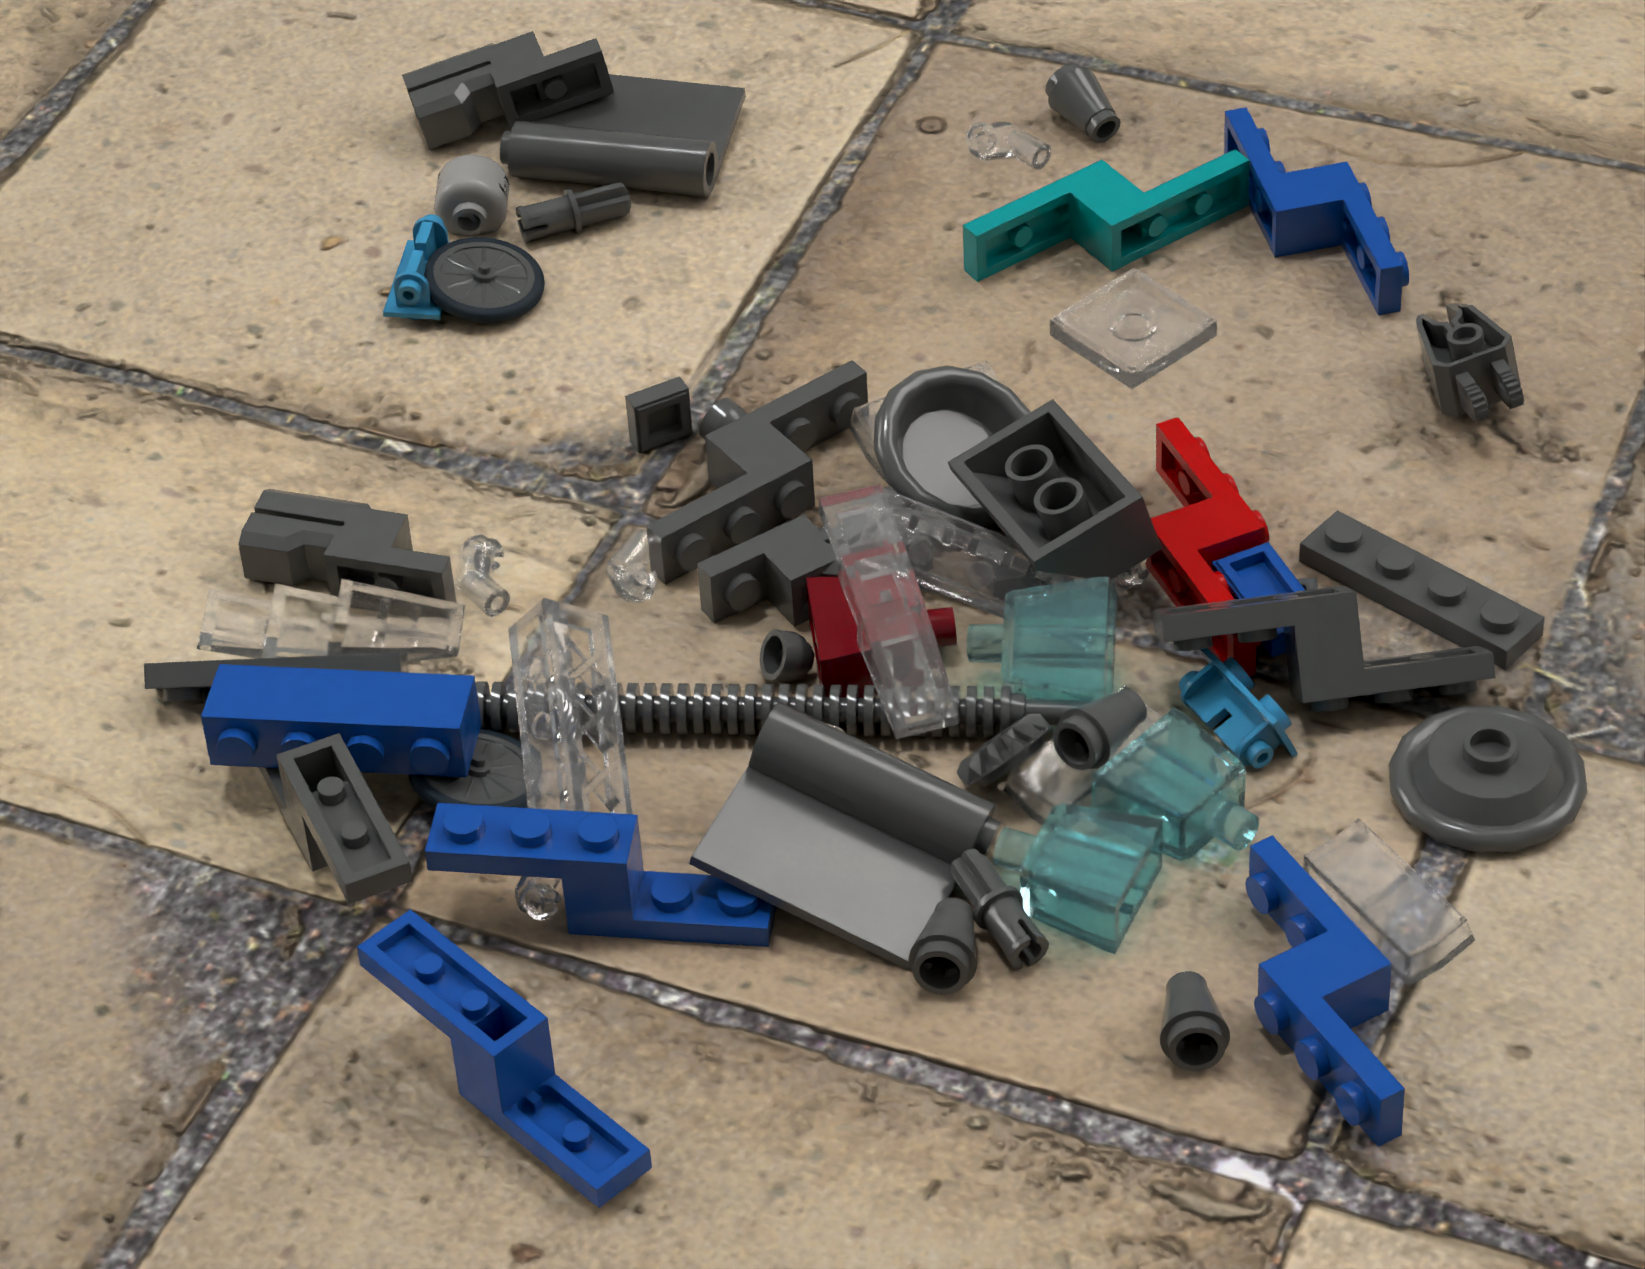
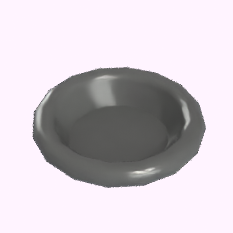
[874,365,1031,533]
[1388,706,1588,853]

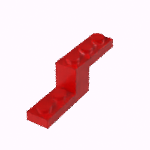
[1145,417,1269,677]

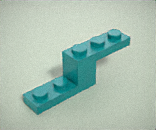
[963,149,1250,282]

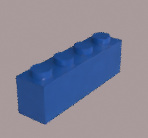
[201,664,482,777]

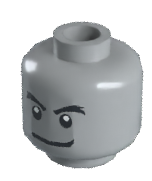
[434,154,510,236]

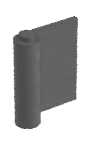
[500,74,746,197]
[689,702,1002,970]

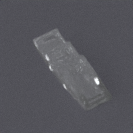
[819,484,959,739]
[197,579,465,662]

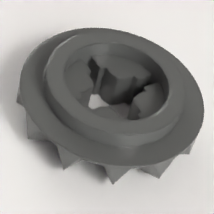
[957,714,1051,788]

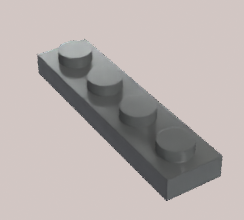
[1299,510,1545,670]
[144,652,408,701]

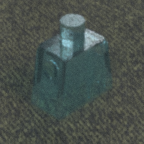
[967,577,1118,702]
[1092,707,1259,860]
[993,803,1163,954]

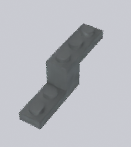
[646,360,869,585]
[1152,586,1496,712]
[258,733,413,904]

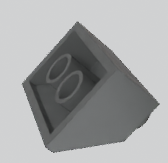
[947,399,1162,581]

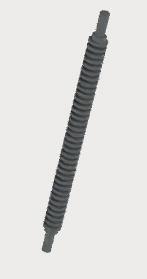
[476,681,1091,737]

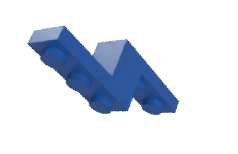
[1224,107,1409,316]
[425,803,776,947]
[1245,835,1405,1147]
[357,909,652,1208]

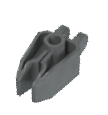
[1416,303,1525,422]

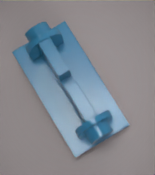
[383,214,450,320]
[1179,648,1298,769]

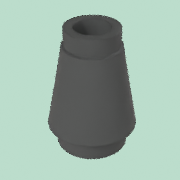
[1045,63,1121,143]
[1053,689,1147,770]
[909,898,977,995]
[1160,971,1230,1071]

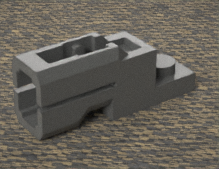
[402,31,614,150]
[697,487,934,627]
[238,489,457,619]

